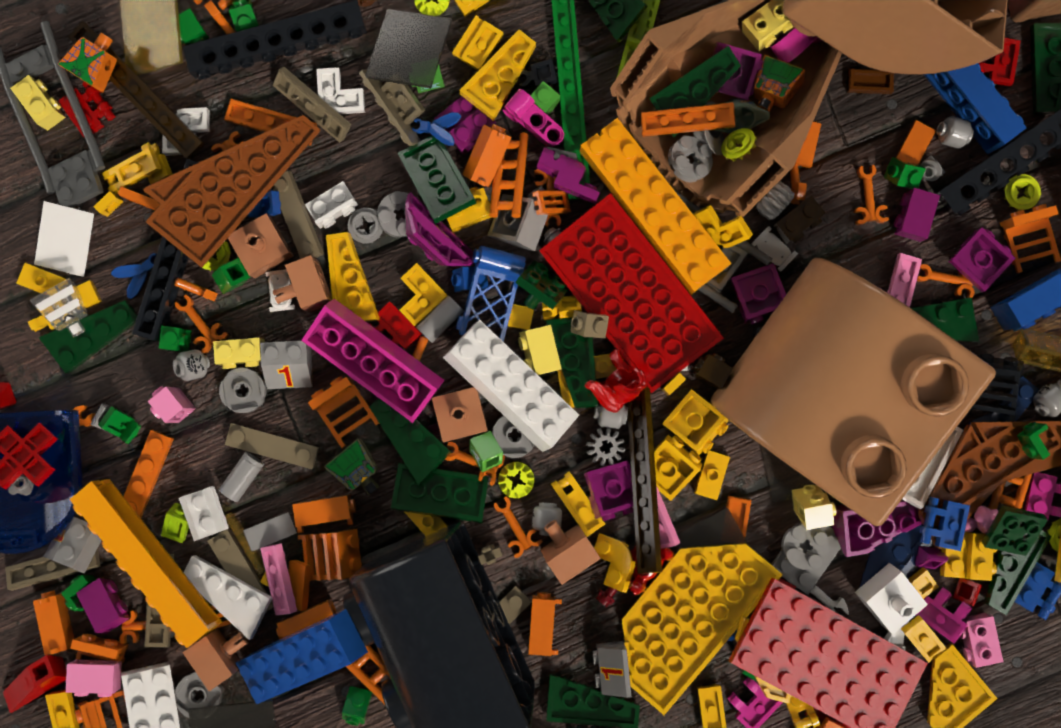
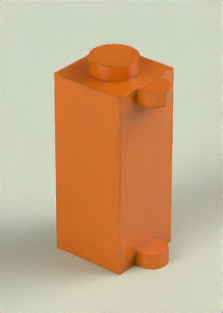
[462,124,512,188]
[292,495,356,533]
[33,590,74,655]
[528,592,562,656]
[276,598,338,639]

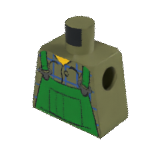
[324,439,379,495]

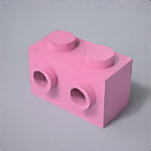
[148,386,196,423]
[960,613,1003,668]
[66,659,122,697]

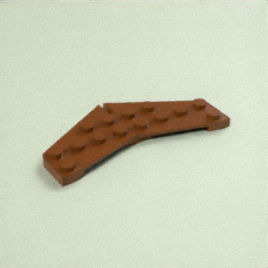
[918,421,1061,549]

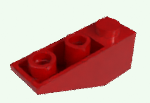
[3,655,67,713]

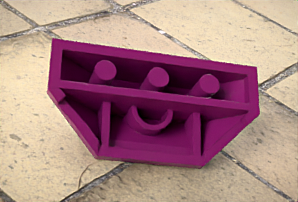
[405,192,474,266]

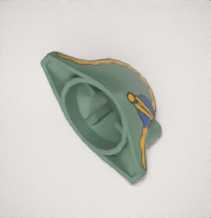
[714,98,770,133]

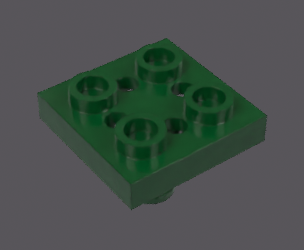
[515,260,569,310]
[981,505,1048,556]

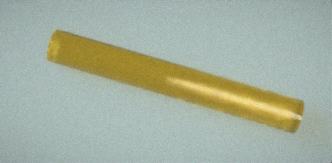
[225,512,265,575]

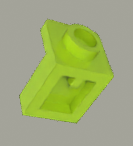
[161,503,189,543]

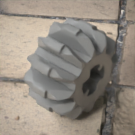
[756,181,794,220]
[586,428,625,466]

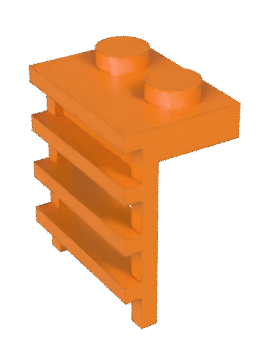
[1000,204,1061,273]
[308,376,379,448]
[298,529,362,581]
[70,634,129,672]
[74,690,127,728]

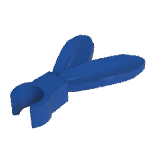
[412,112,461,146]
[111,253,157,299]

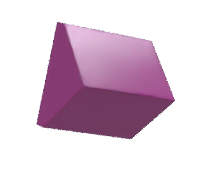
[915,546,949,569]

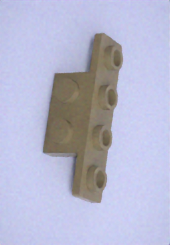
[359,70,425,146]

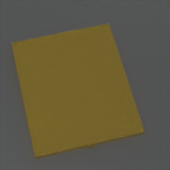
[120,0,183,75]

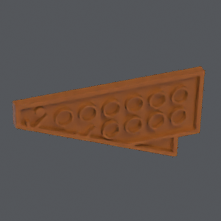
[143,115,321,268]

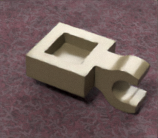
[478,544,503,565]

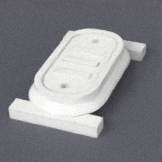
[752,226,798,272]
[266,270,295,312]

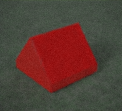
[952,578,982,606]

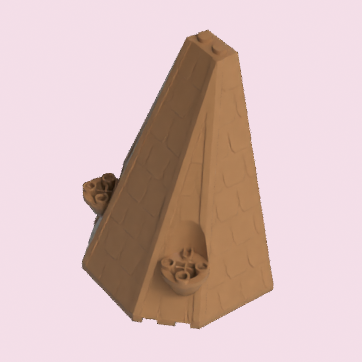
[610,0,842,217]

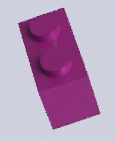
[894,188,940,242]
[76,578,130,634]

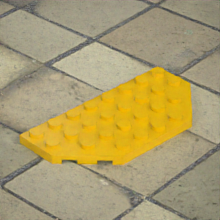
[622,543,783,715]

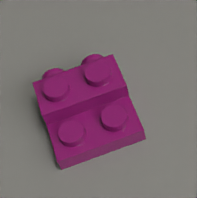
[713,42,763,100]
[434,96,497,155]
[948,227,1015,292]
[730,263,786,325]
[584,460,634,522]

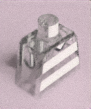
[30,278,88,337]

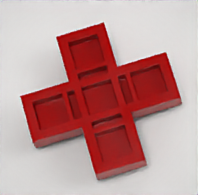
[0,422,58,490]

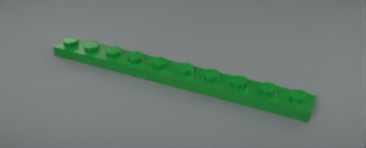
[551,0,590,201]

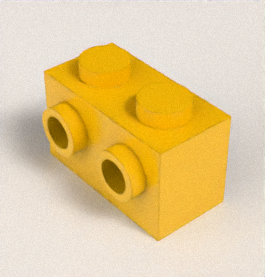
[447,187,492,233]

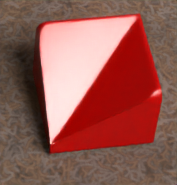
[0,382,16,409]

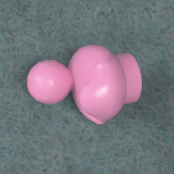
[965,506,998,534]

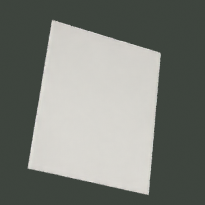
[34,201,94,277]

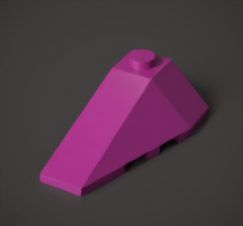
[832,500,923,557]

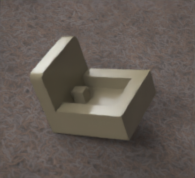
[571,310,609,338]

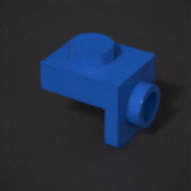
[247,191,281,218]
[451,267,488,292]

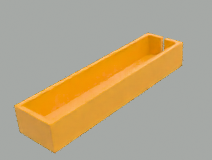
[580,118,731,295]
[70,479,222,648]

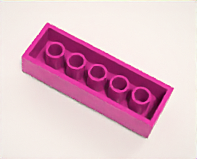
[301,298,445,423]

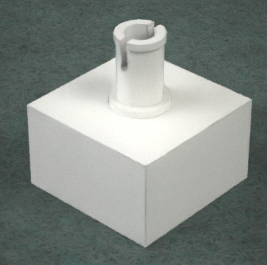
[855,563,928,635]

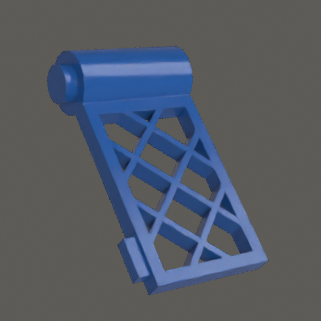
[456,246,525,342]

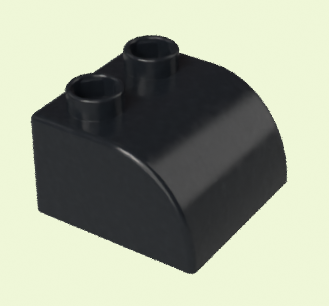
[343,520,535,728]

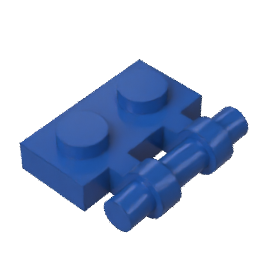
[920,497,970,551]
[1014,562,1061,620]

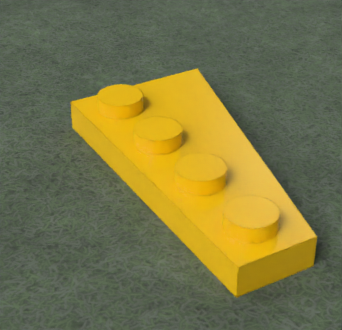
[460,29,536,121]
[326,232,380,322]

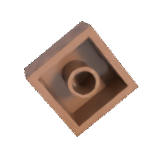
[228,213,294,278]
[273,255,332,313]
[432,387,488,442]
[540,520,601,585]
[182,628,249,691]

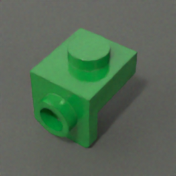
[229,0,259,32]
[884,157,926,189]
[98,406,141,444]
[1017,422,1050,460]
[61,575,96,611]
[342,686,372,726]

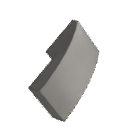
[243,512,297,552]

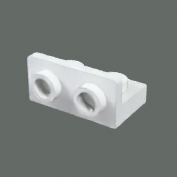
[305,181,358,229]
[179,486,229,541]

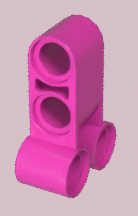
[770,28,824,63]
[502,89,564,147]

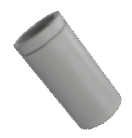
[416,295,464,343]
[219,452,264,502]

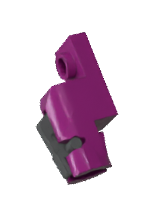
[537,147,600,205]

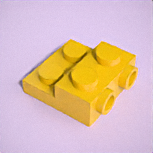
[662,389,728,455]
[654,435,703,501]
[940,532,997,581]

